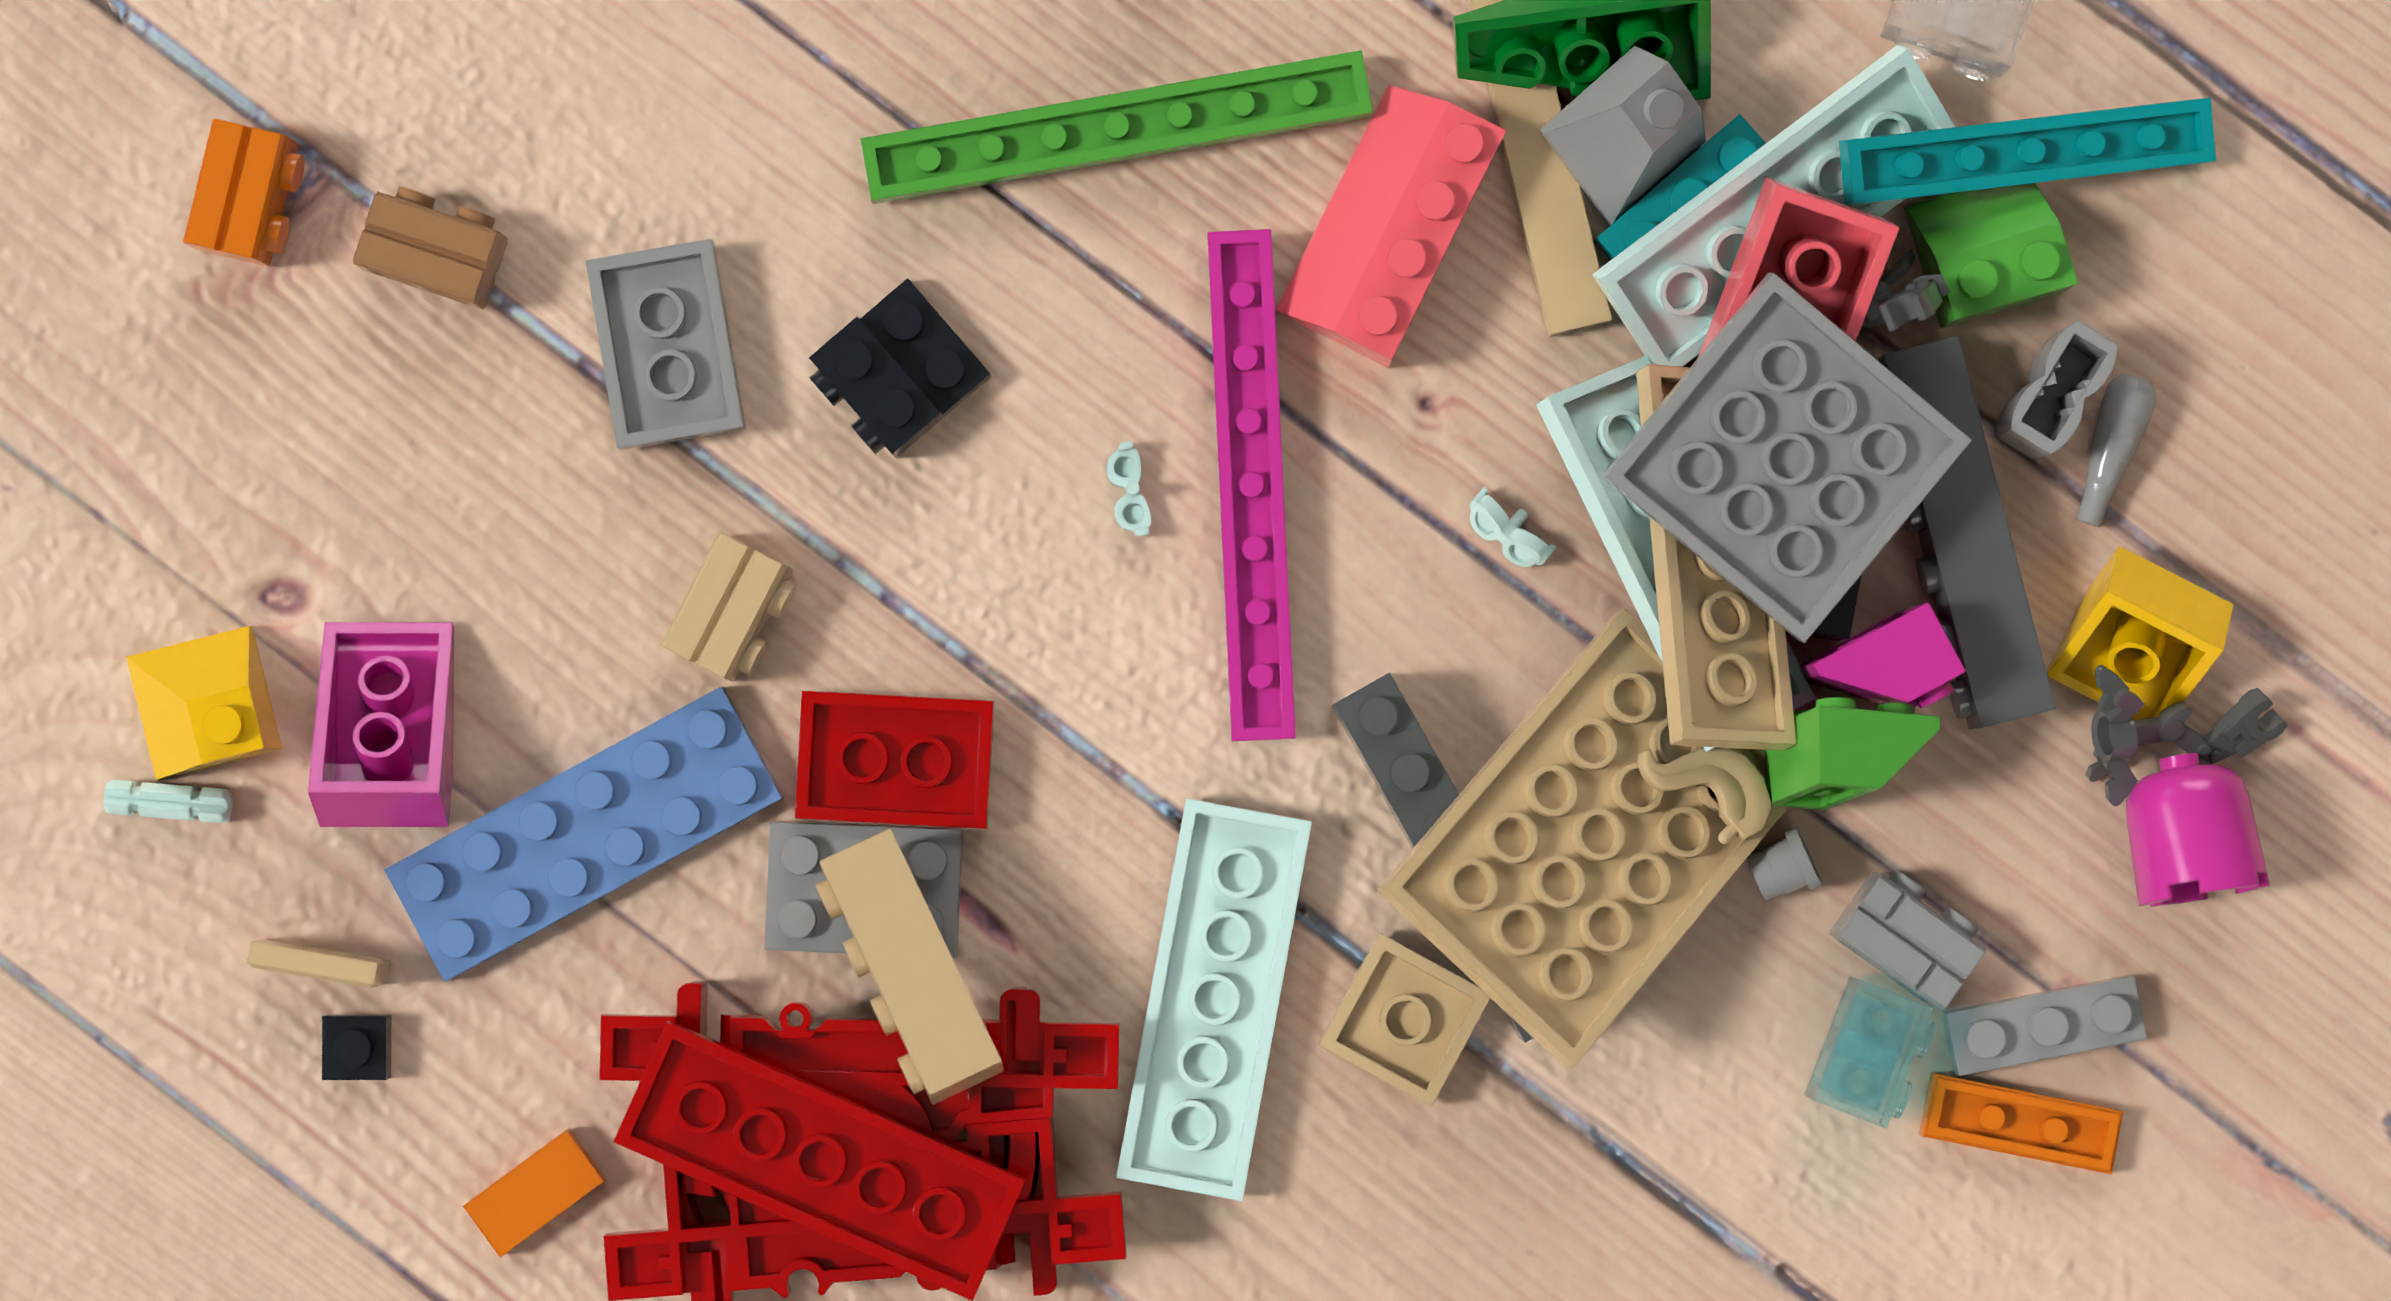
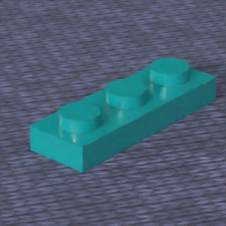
[1594,114,1766,260]

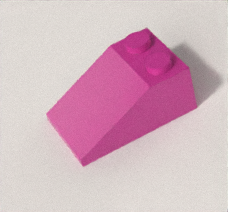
[308,622,454,827]

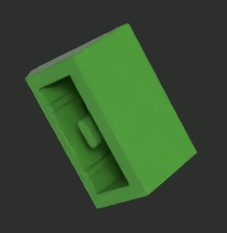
[1765,698,1940,810]

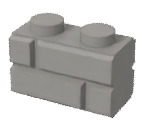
[1829,870,1987,1011]

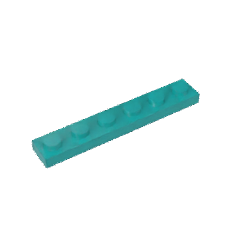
[1839,97,2216,205]

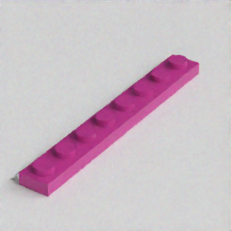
[1207,229,1296,742]

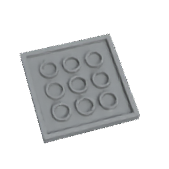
[1601,273,1972,643]

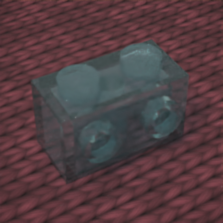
[1804,976,1935,1129]

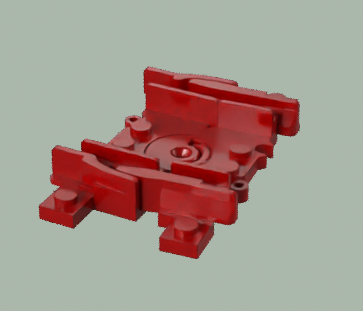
[599,981,1127,1301]

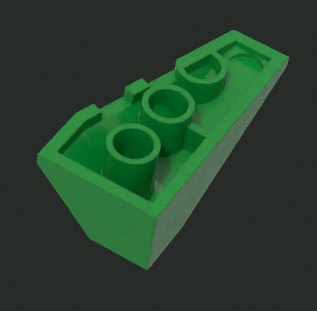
[1453,0,1711,100]

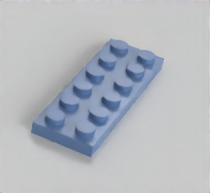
[384,686,784,982]

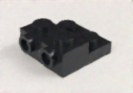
[809,278,992,458]

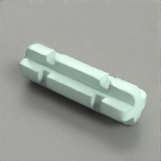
[103,780,233,823]

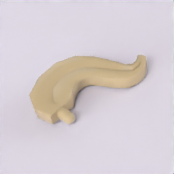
[1638,747,1772,844]

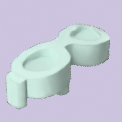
[1106,441,1152,537]
[1469,487,1557,567]

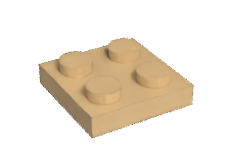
[1318,932,1490,1107]

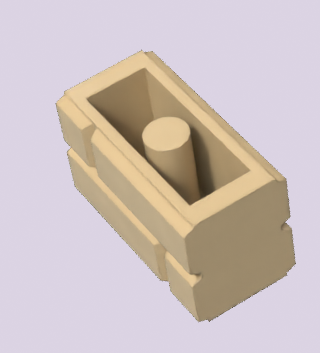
[660,532,796,682]

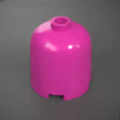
[2126,753,2270,907]

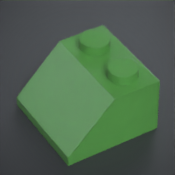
[1904,183,2078,329]

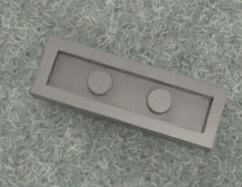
[1942,975,2147,1076]

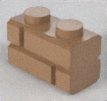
[353,186,508,310]

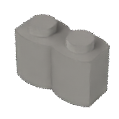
[1996,321,2118,460]

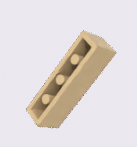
[815,828,1003,1105]

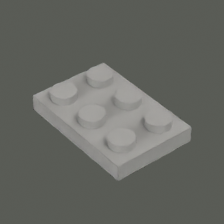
[585,239,746,450]
[764,822,963,958]

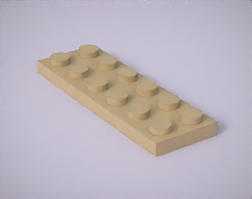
[1636,364,1797,751]

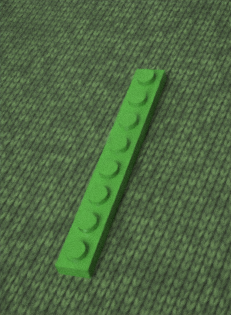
[860,50,1373,204]

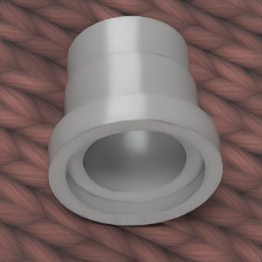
[1747,827,1823,901]

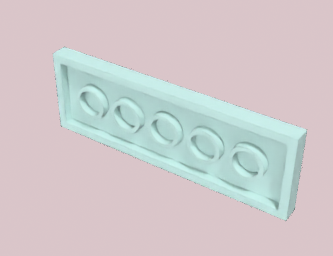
[1592,45,1955,367]
[1536,356,1816,752]
[1116,798,1312,1201]

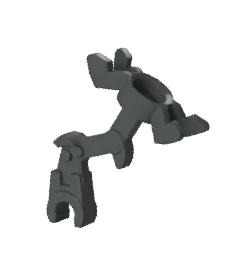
[1862,248,1950,332]
[2086,665,2288,806]

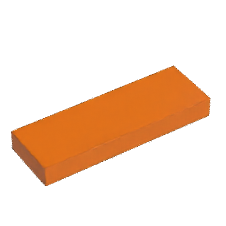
[1919,1072,2124,1175]

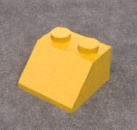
[2047,546,2234,721]

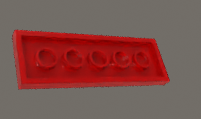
[613,1021,1027,1301]

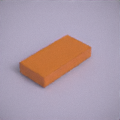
[463,1128,607,1258]

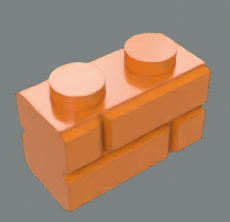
[183,119,305,267]

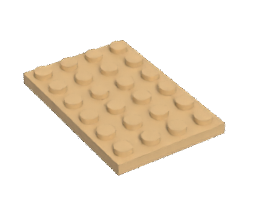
[1377,608,1788,1069]

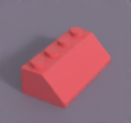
[1275,85,1506,368]

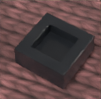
[322,1014,392,1080]

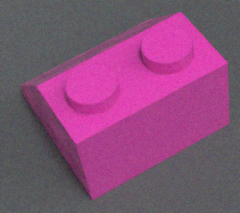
[1799,603,1966,708]

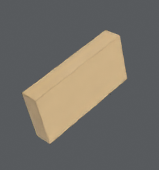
[247,939,391,988]

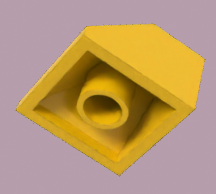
[126,626,282,780]

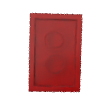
[794,691,995,829]

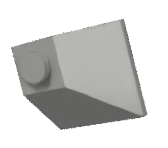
[1539,46,1706,225]

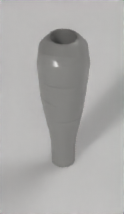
[2076,374,2157,527]

